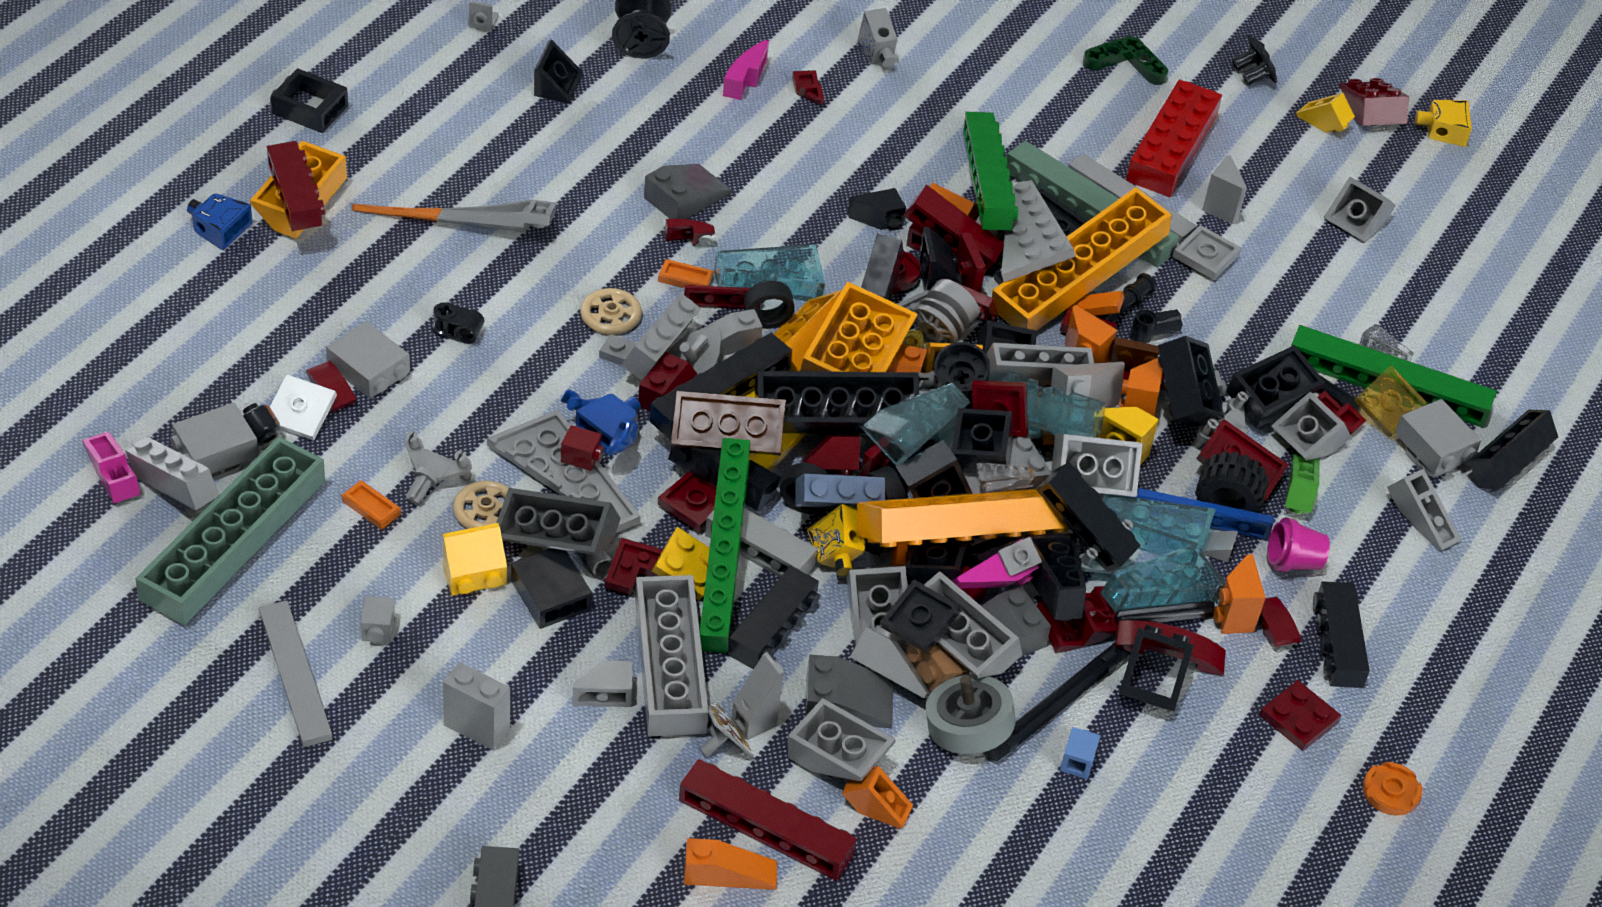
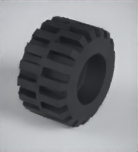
[1195,452,1268,513]

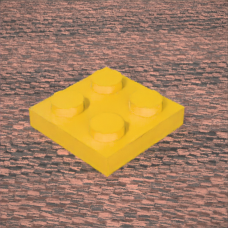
[652,527,710,601]

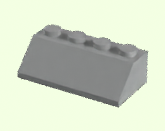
[924,571,1023,678]

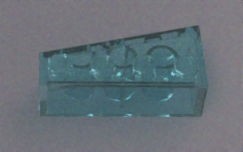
[714,244,825,301]
[1002,371,1106,438]
[1102,494,1216,568]
[1101,544,1225,613]

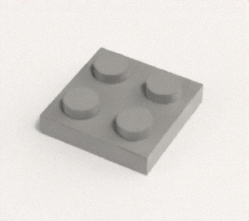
[1173,225,1241,280]

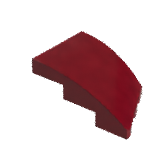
[1036,586,1118,653]

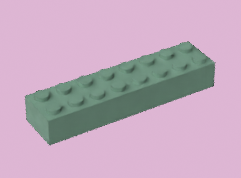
[135,436,325,625]

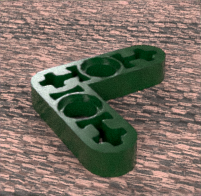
[1083,36,1168,85]

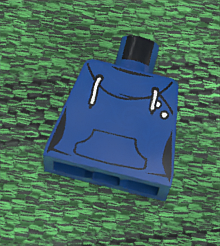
[187,193,253,250]

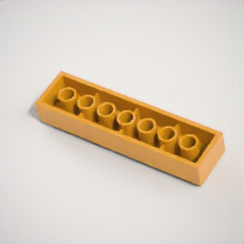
[992,187,1172,331]
[857,489,1069,547]

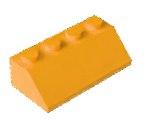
[250,141,347,239]
[774,290,842,371]

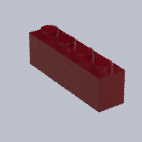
[266,140,325,231]
[903,184,1004,273]

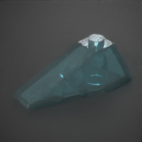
[861,383,970,466]

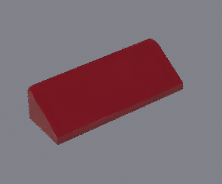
[684,285,760,309]

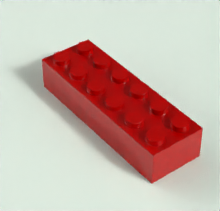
[1126,79,1223,197]

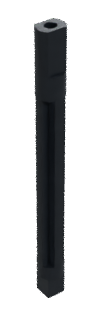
[985,641,1131,761]

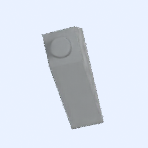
[702,309,762,356]
[1387,468,1461,551]
[850,625,931,699]

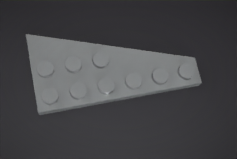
[1001,180,1075,282]
[487,410,641,533]

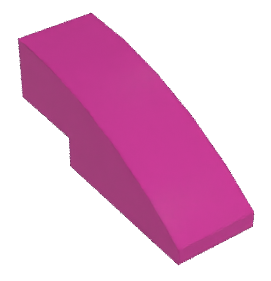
[723,40,769,100]
[82,431,141,503]

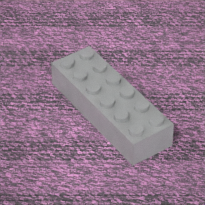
[635,575,709,736]

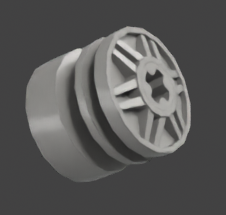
[912,279,980,344]

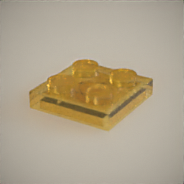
[1354,365,1427,438]

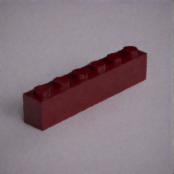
[679,759,857,881]

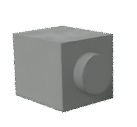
[361,596,395,643]

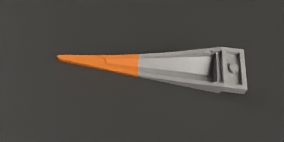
[352,200,557,233]

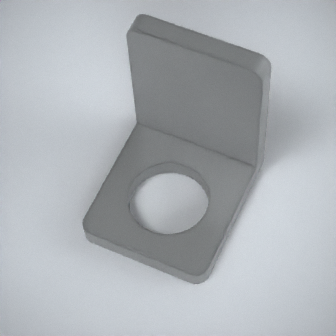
[469,1,498,32]
[998,537,1042,576]

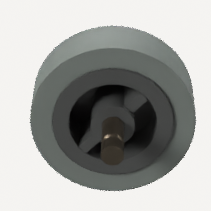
[925,674,1016,754]

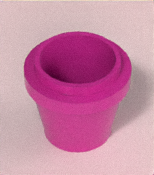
[1267,517,1330,573]

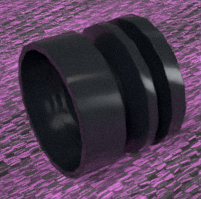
[933,342,990,411]

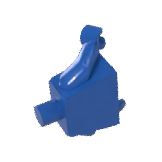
[560,389,641,456]

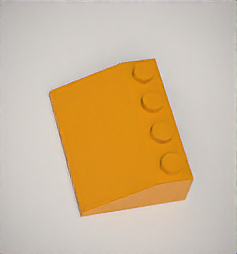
[800,281,918,372]

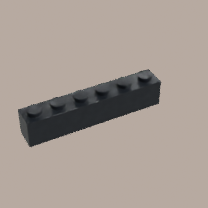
[650,332,793,440]

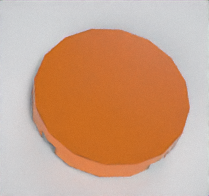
[1363,762,1423,816]

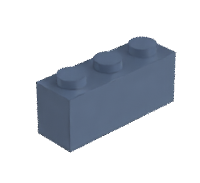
[796,474,885,508]

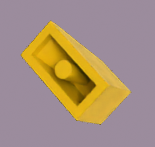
[1296,93,1355,132]

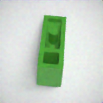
[1285,454,1320,514]

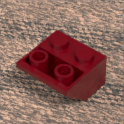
[800,435,860,475]

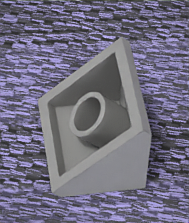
[1202,156,1247,224]

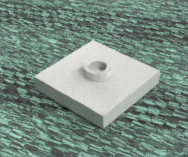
[270,375,337,441]

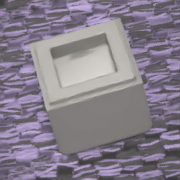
[1202,531,1238,562]

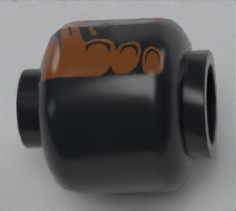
[242,403,280,445]

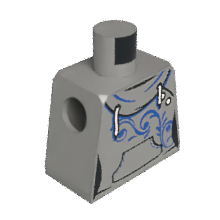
[857,8,897,67]

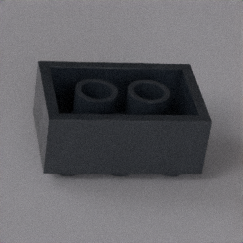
[1158,336,1225,427]

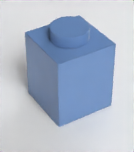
[1060,727,1101,779]

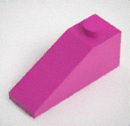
[952,539,1039,589]

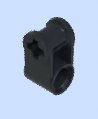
[432,302,485,344]

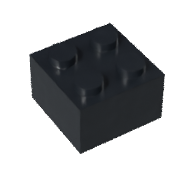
[951,408,1014,475]
[896,440,973,498]

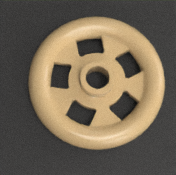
[580,288,642,335]
[453,481,509,529]

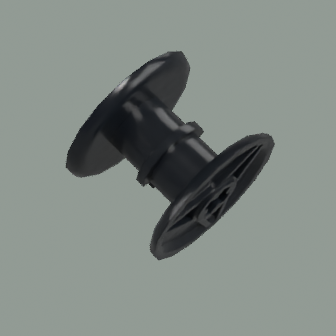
[612,0,672,59]

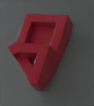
[792,70,824,104]
[664,219,715,246]

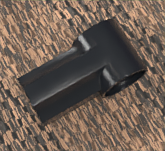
[1130,309,1183,343]

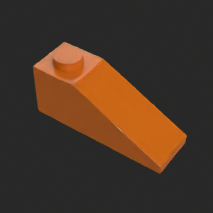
[684,838,777,890]

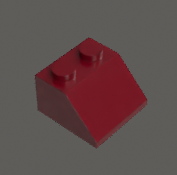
[638,352,697,411]

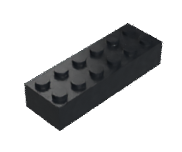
[754,371,921,434]

